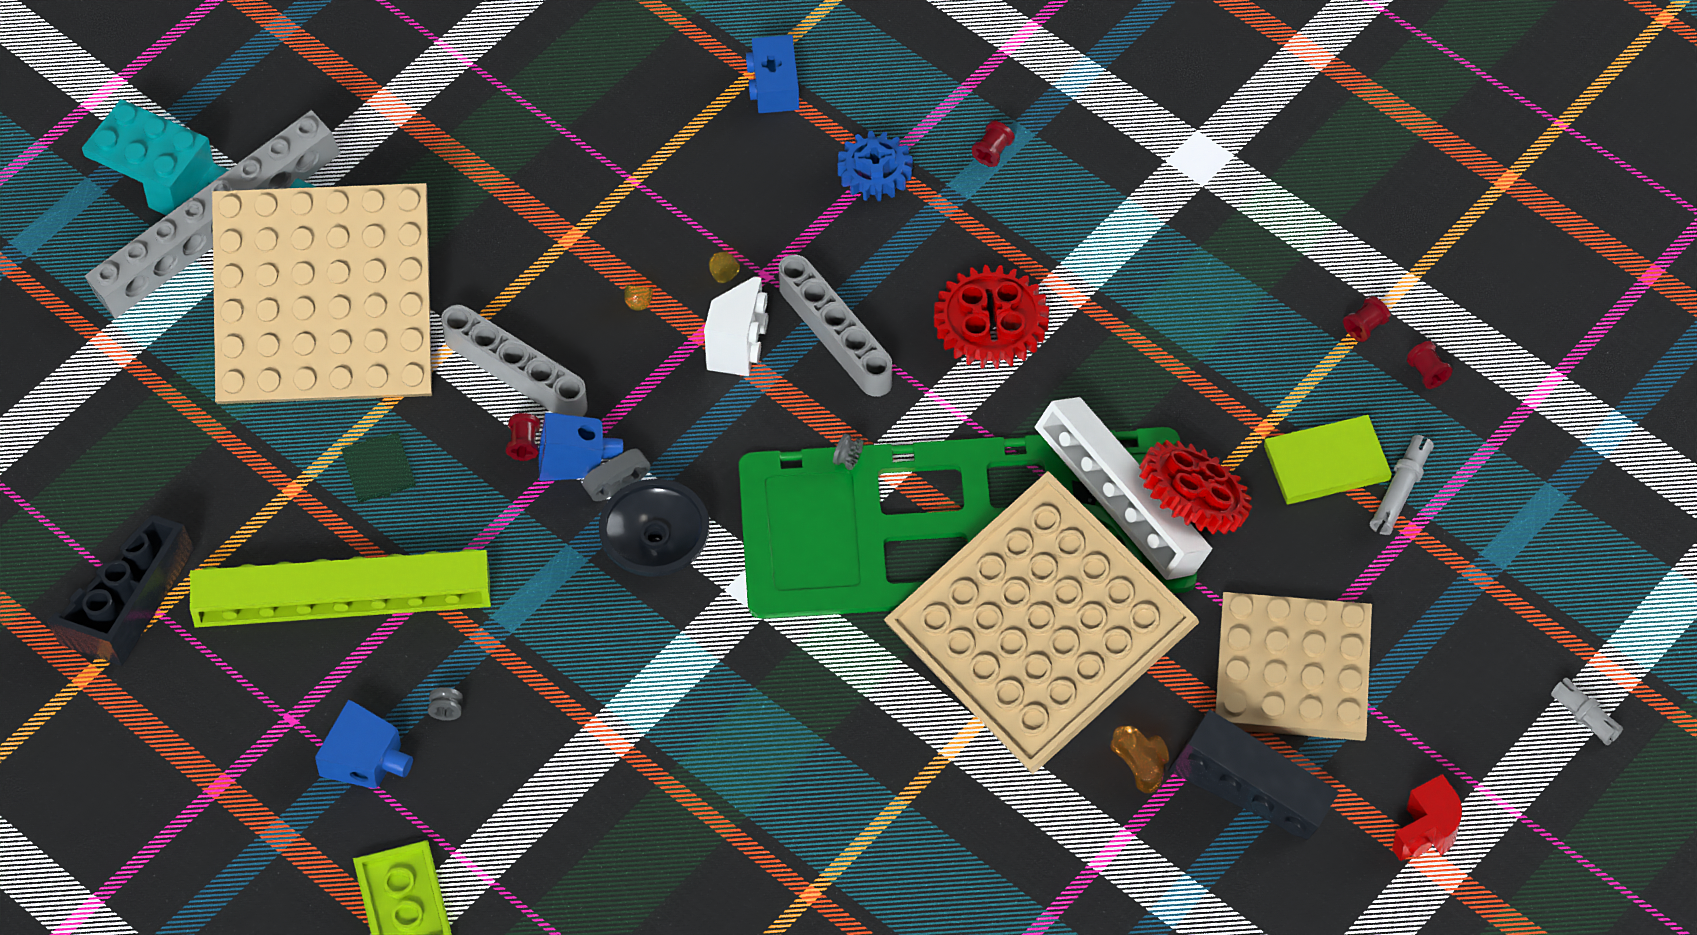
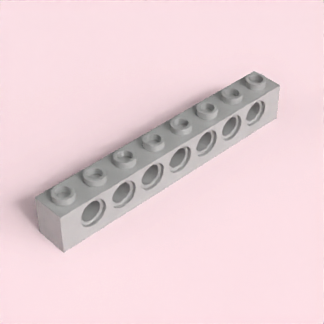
[85,110,341,319]

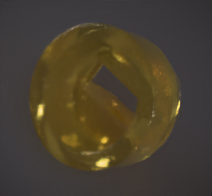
[709,252,740,283]
[624,285,653,311]

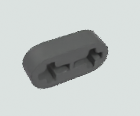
[582,449,651,501]

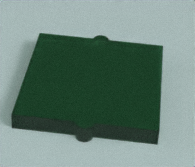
[341,432,416,503]

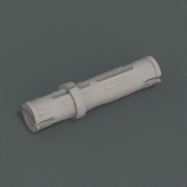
[1370,435,1434,535]

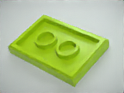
[1264,415,1392,505]
[353,840,452,935]

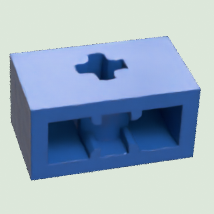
[746,35,799,113]

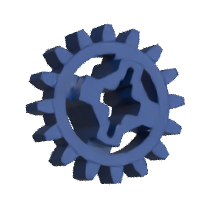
[837,131,913,201]

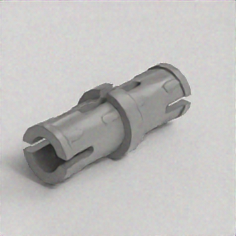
[1551,678,1623,745]

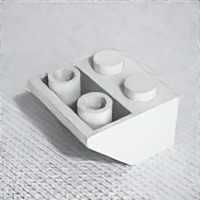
[704,277,768,376]

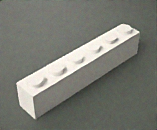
[1035,397,1213,580]

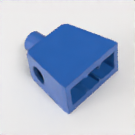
[538,413,623,481]
[315,700,413,789]

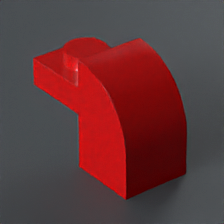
[1392,774,1462,861]

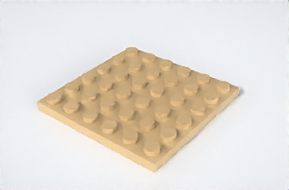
[212,183,432,404]
[884,471,1199,775]

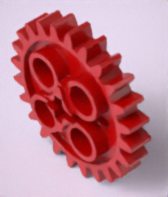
[934,265,1049,369]
[1139,440,1252,535]

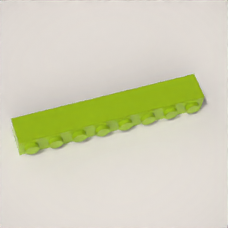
[190,549,491,628]

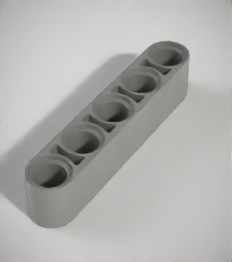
[779,254,892,397]
[441,305,588,417]

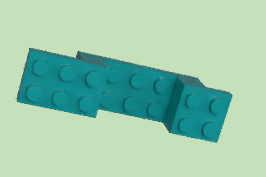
[82,99,316,216]

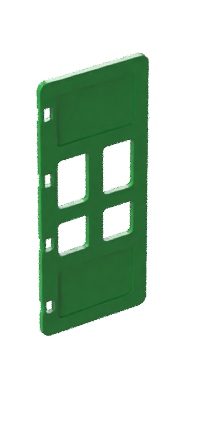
[739,427,1197,619]

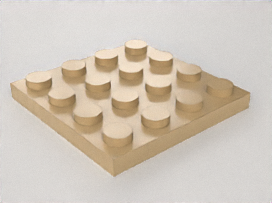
[1215,592,1372,741]

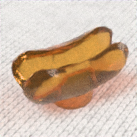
[1110,725,1169,794]

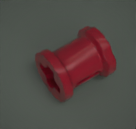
[971,121,1015,167]
[1343,296,1391,342]
[1407,341,1453,389]
[506,413,541,461]

